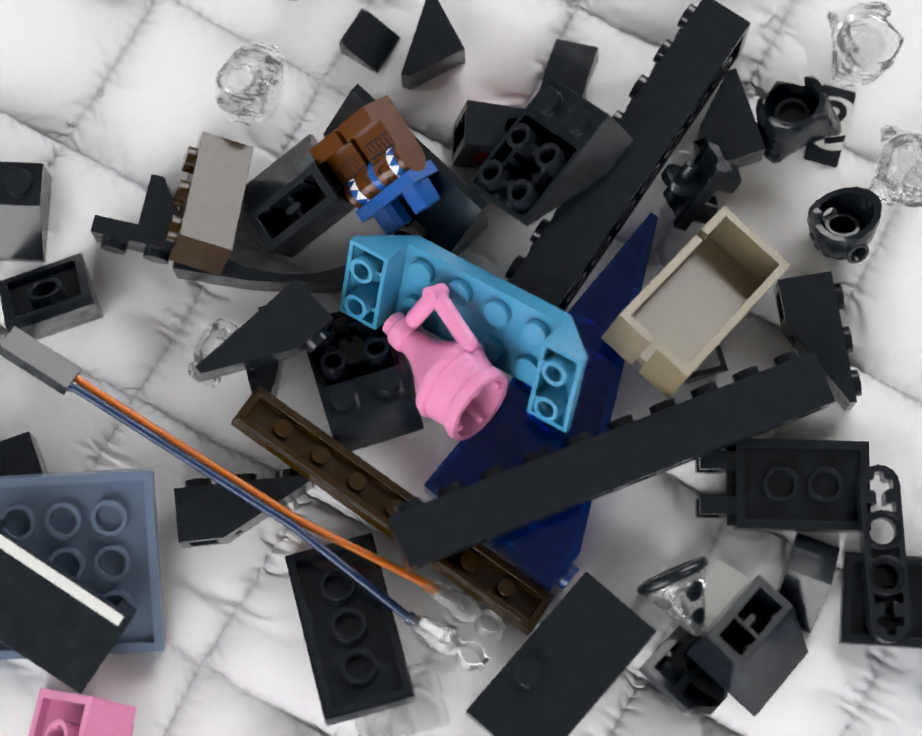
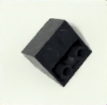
[244,134,356,258]
[686,575,808,716]

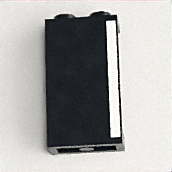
[0,519,137,694]

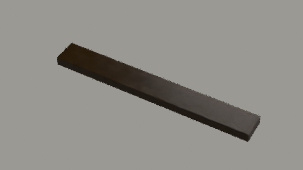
[231,385,555,636]

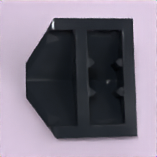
[639,611,728,715]

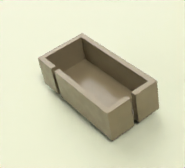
[601,205,791,399]

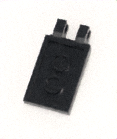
[695,439,871,533]

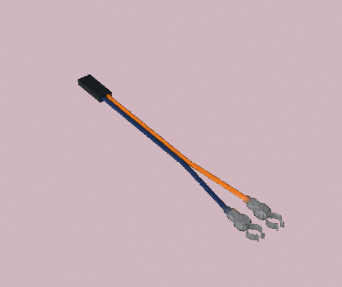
[0,326,509,674]

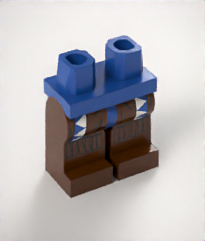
[309,95,441,235]

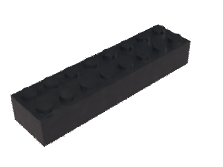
[504,0,751,311]

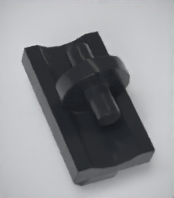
[661,142,742,231]

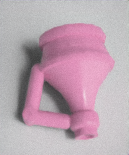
[383,283,508,441]

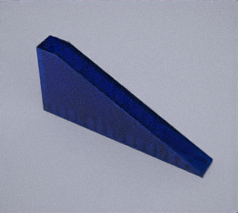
[423,212,659,593]

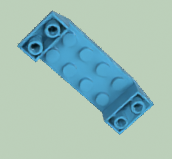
[339,235,587,433]

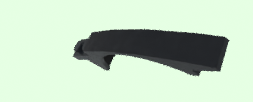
[90,174,411,293]

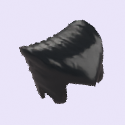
[756,76,842,164]

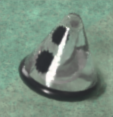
[637,557,708,636]

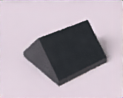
[0,253,104,340]

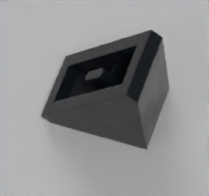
[401,0,465,90]
[777,533,840,634]

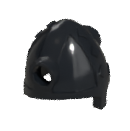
[807,187,882,264]

